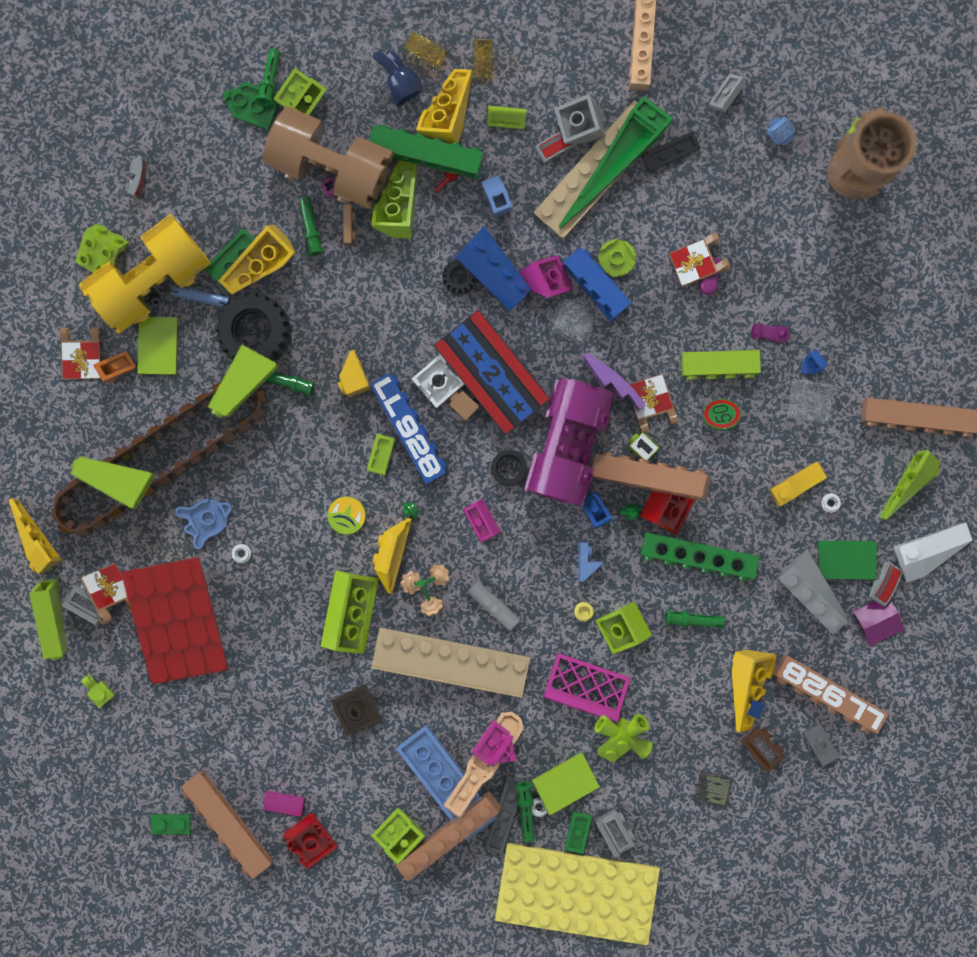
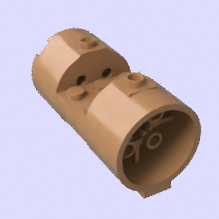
[263,105,395,210]
[827,107,917,200]

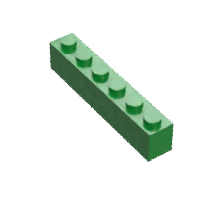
[369,125,485,180]

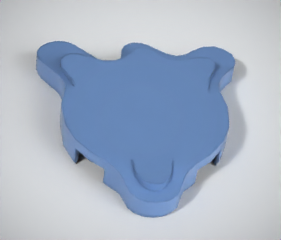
[175,499,233,550]

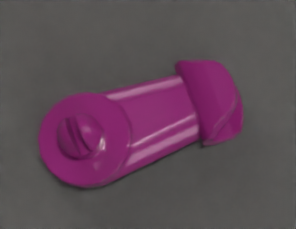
[700,257,721,295]
[751,323,790,343]

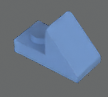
[578,542,603,581]

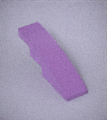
[583,353,646,412]

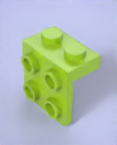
[76,224,129,273]

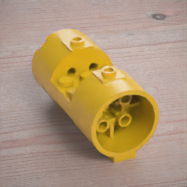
[79,213,211,335]

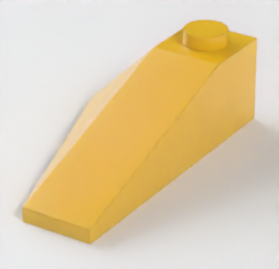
[416,69,473,144]
[219,225,296,294]
[9,498,62,574]
[732,650,777,733]

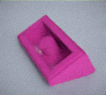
[463,499,501,543]
[263,790,305,817]

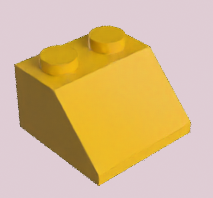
[338,350,371,398]

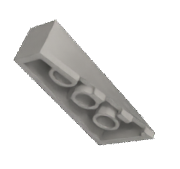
[778,549,847,634]

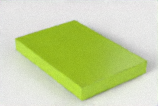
[138,317,178,375]
[531,752,600,815]

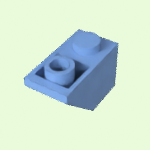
[481,175,512,218]

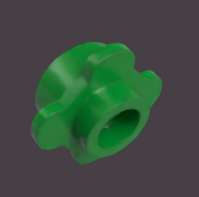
[620,503,643,520]

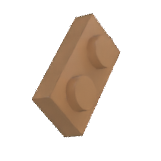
[343,204,356,246]

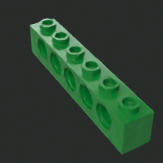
[640,532,760,582]

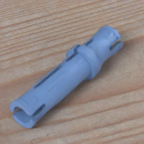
[170,284,230,308]

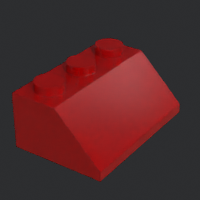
[640,466,695,536]

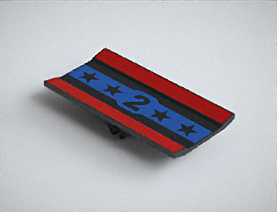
[433,309,550,435]

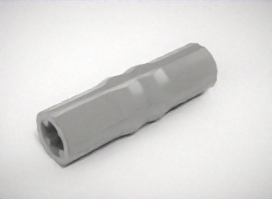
[467,580,520,631]

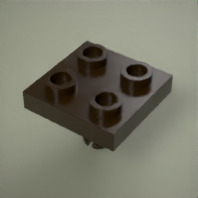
[331,684,382,736]

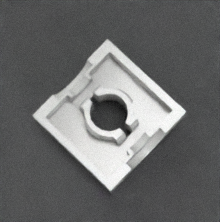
[412,355,465,408]

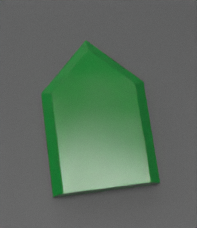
[222,82,279,130]

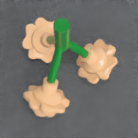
[400,564,450,616]

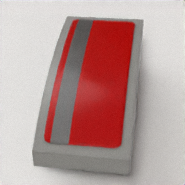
[535,131,579,163]
[127,155,146,199]
[869,561,903,607]

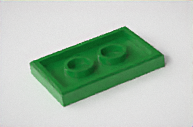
[205,228,254,295]
[818,541,876,580]

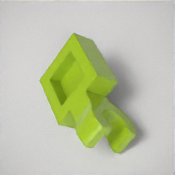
[81,674,115,708]

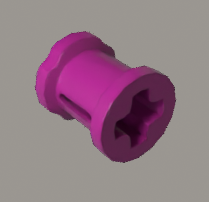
[321,177,337,198]

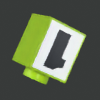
[628,432,659,460]

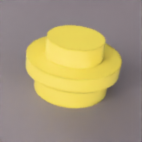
[574,602,594,621]

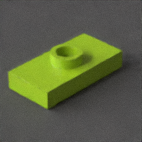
[487,106,526,129]
[367,434,395,476]

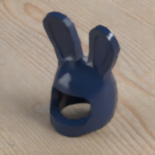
[373,50,423,108]

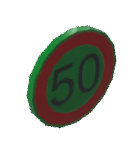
[703,399,741,431]

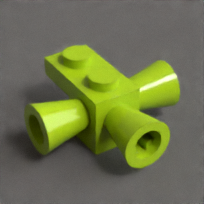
[594,714,653,763]

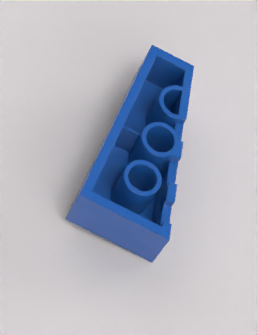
[455,227,531,311]
[562,247,632,323]

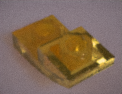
[403,31,447,68]

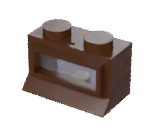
[740,726,785,774]

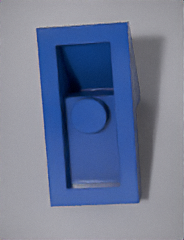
[583,491,613,529]

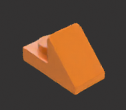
[93,351,136,383]

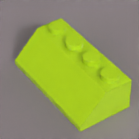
[321,571,379,654]

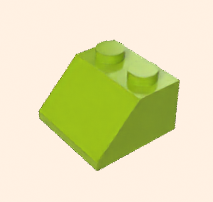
[595,601,652,654]

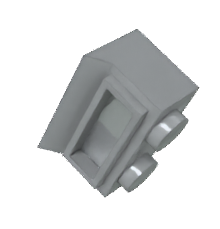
[62,584,109,625]
[595,809,636,858]

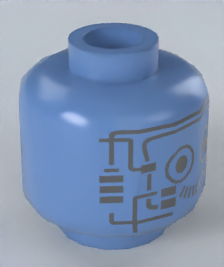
[767,116,796,146]

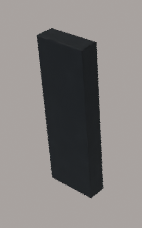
[641,131,701,173]

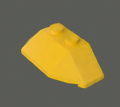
[372,518,412,594]

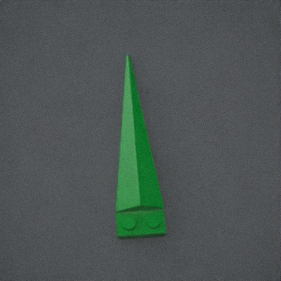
[559,96,673,229]

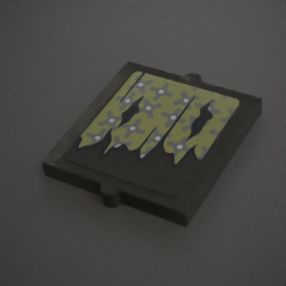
[693,770,733,809]

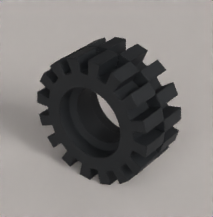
[442,259,477,295]

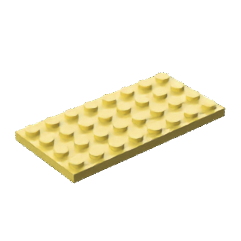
[495,843,660,945]

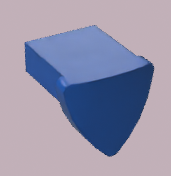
[801,350,828,375]

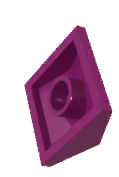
[853,600,904,646]

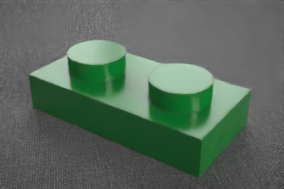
[564,810,592,854]
[151,814,191,834]

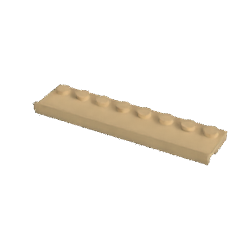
[533,100,637,239]
[371,627,530,698]

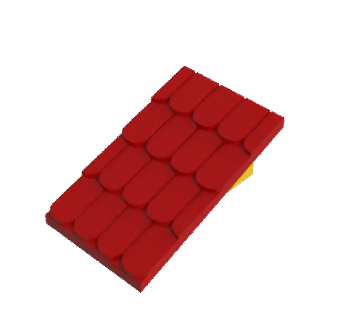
[121,557,229,684]

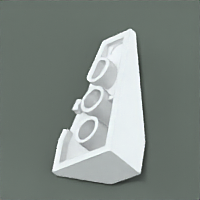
[893,522,973,583]

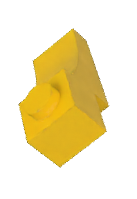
[768,461,827,506]

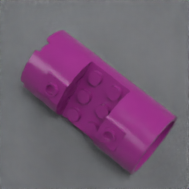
[524,378,615,507]

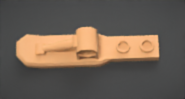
[443,712,524,817]

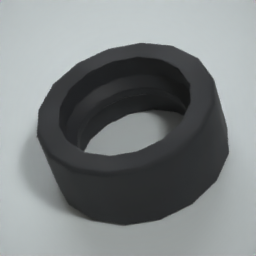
[491,450,527,486]

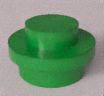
[402,502,419,520]

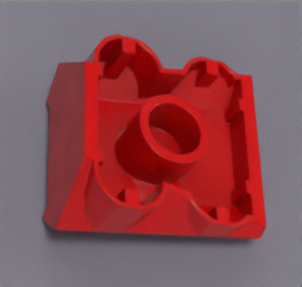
[282,813,337,869]

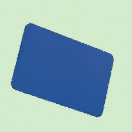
[747,700,765,719]

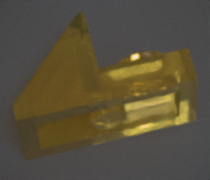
[473,39,493,78]

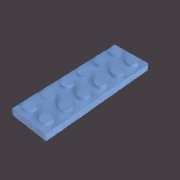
[396,724,498,841]

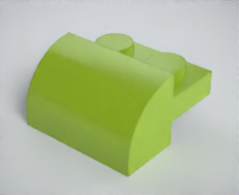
[273,68,327,115]
[371,807,425,865]

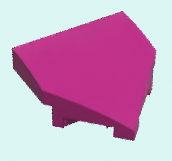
[471,721,517,765]

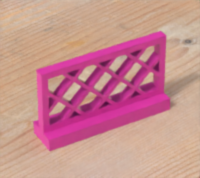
[543,653,631,723]

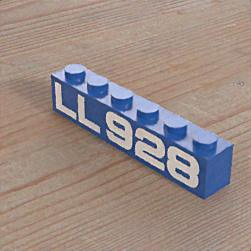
[370,372,448,484]

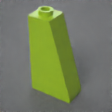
[208,345,279,418]
[70,457,156,509]
[29,579,67,660]

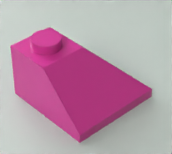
[519,255,574,298]

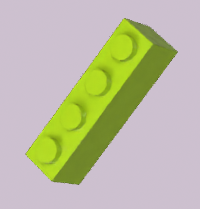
[681,350,761,380]

